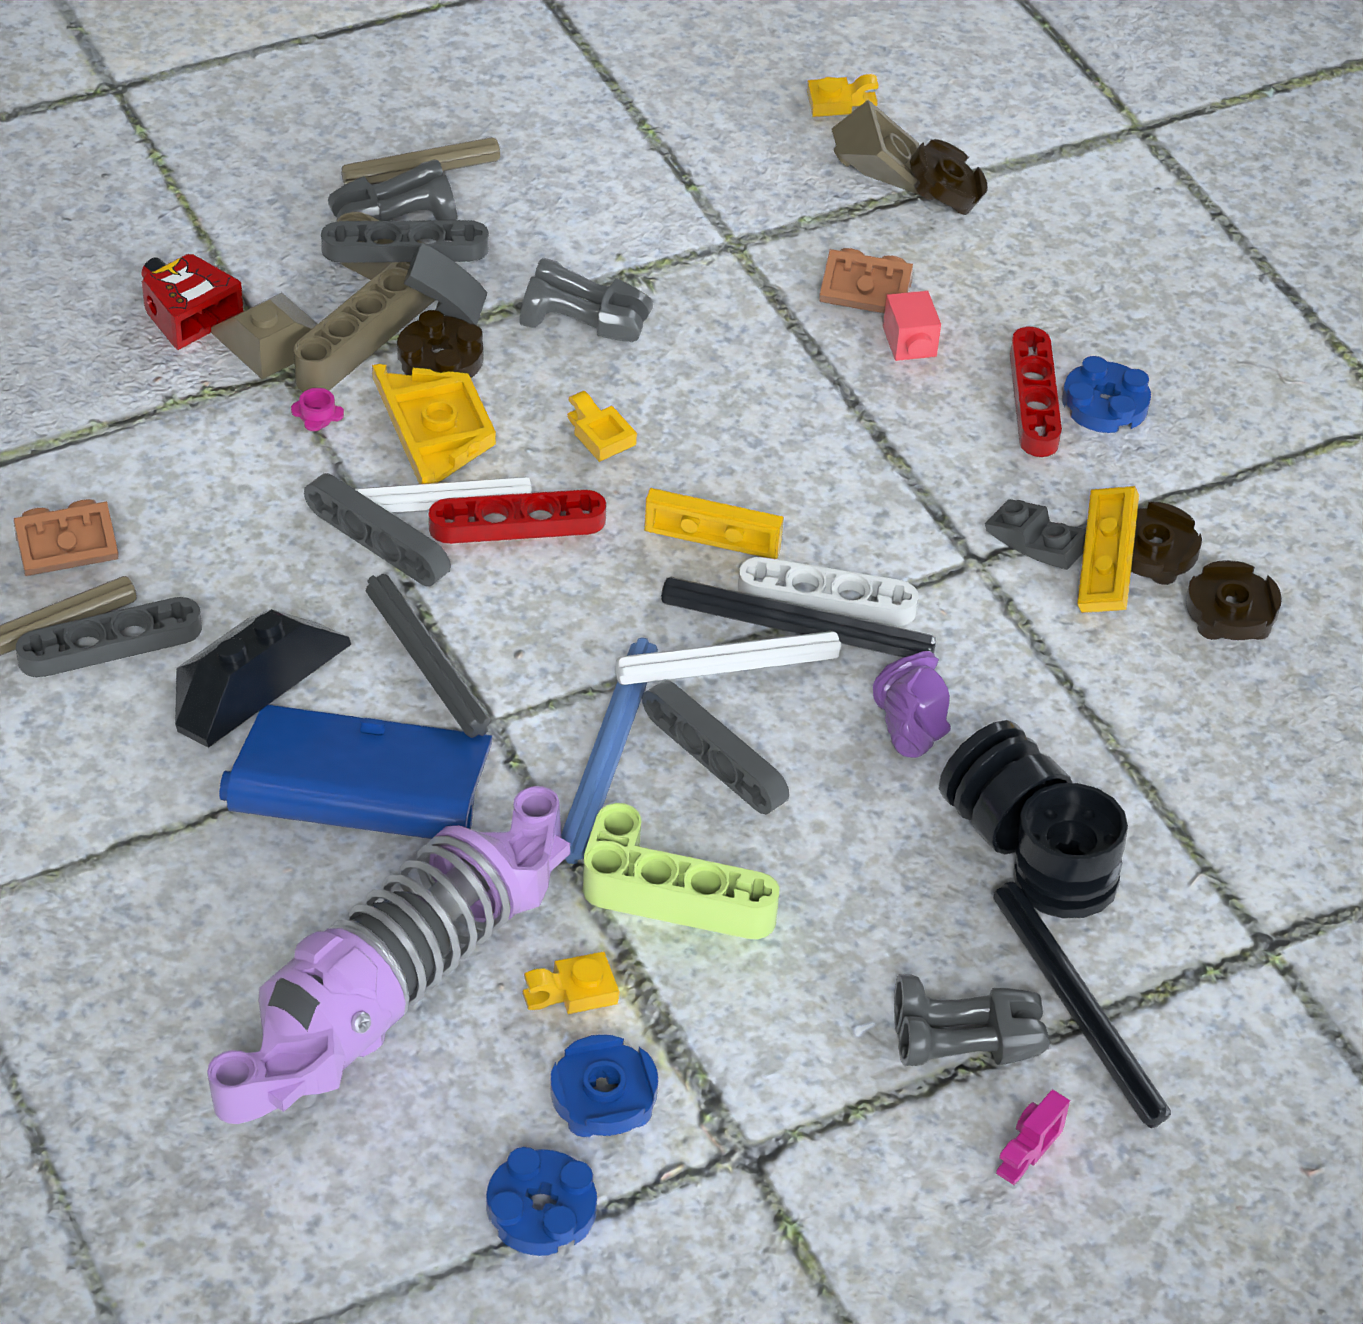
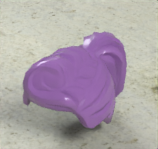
[873,651,951,758]

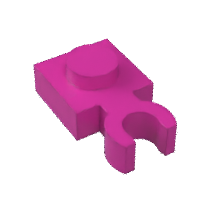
[996,1089,1070,1185]

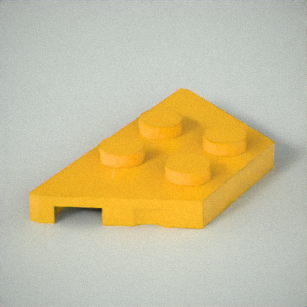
[372,364,496,484]

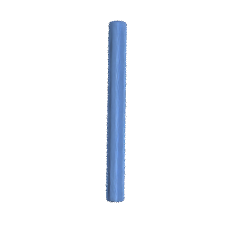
[561,638,658,864]

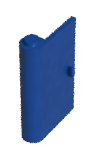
[219,705,492,839]

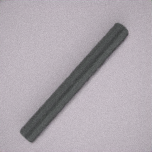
[365,574,491,738]

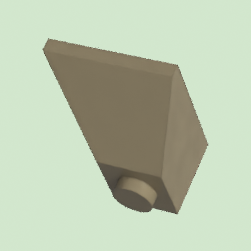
[831,100,920,195]
[211,292,317,380]

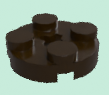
[910,139,988,215]
[397,310,484,378]
[1131,502,1202,585]
[1186,560,1282,640]

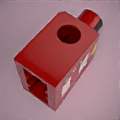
[141,254,243,350]

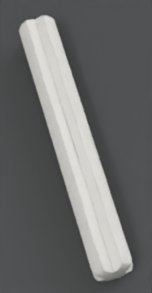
[355,477,532,513]

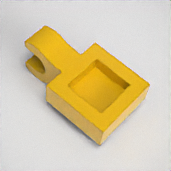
[807,74,879,117]
[567,391,637,462]
[522,951,620,1014]

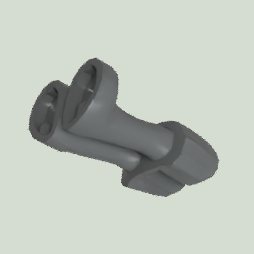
[328,159,457,221]
[519,258,653,342]
[894,974,1050,1066]

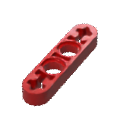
[1010,326,1062,457]
[428,490,607,544]

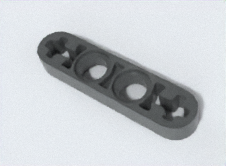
[321,220,489,263]
[304,473,451,586]
[16,597,202,678]
[642,680,789,815]

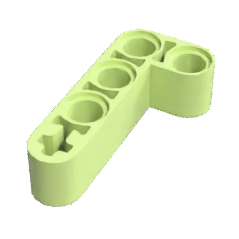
[583,803,779,939]

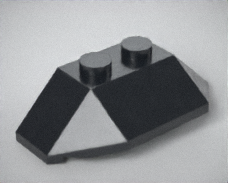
[175,609,351,748]

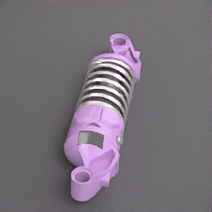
[207,786,570,1124]

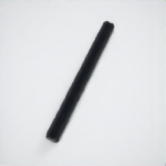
[661,577,936,657]
[994,882,1171,1128]

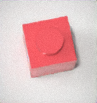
[883,291,941,361]

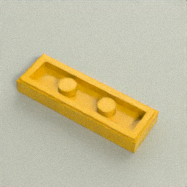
[1077,486,1139,613]
[644,488,784,559]

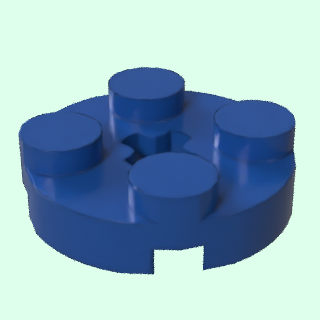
[1062,356,1151,433]
[550,1034,658,1137]
[486,1147,597,1256]

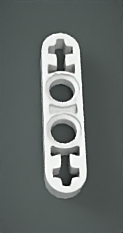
[738,557,919,626]

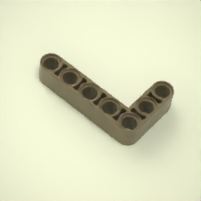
[294,212,435,392]

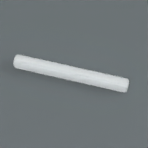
[615,631,841,685]

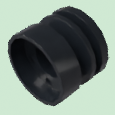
[939,720,1072,855]
[1014,783,1128,919]

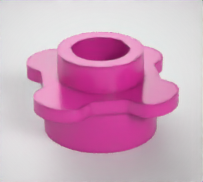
[291,388,344,431]

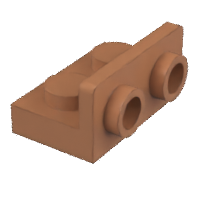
[820,248,913,313]
[13,499,118,576]

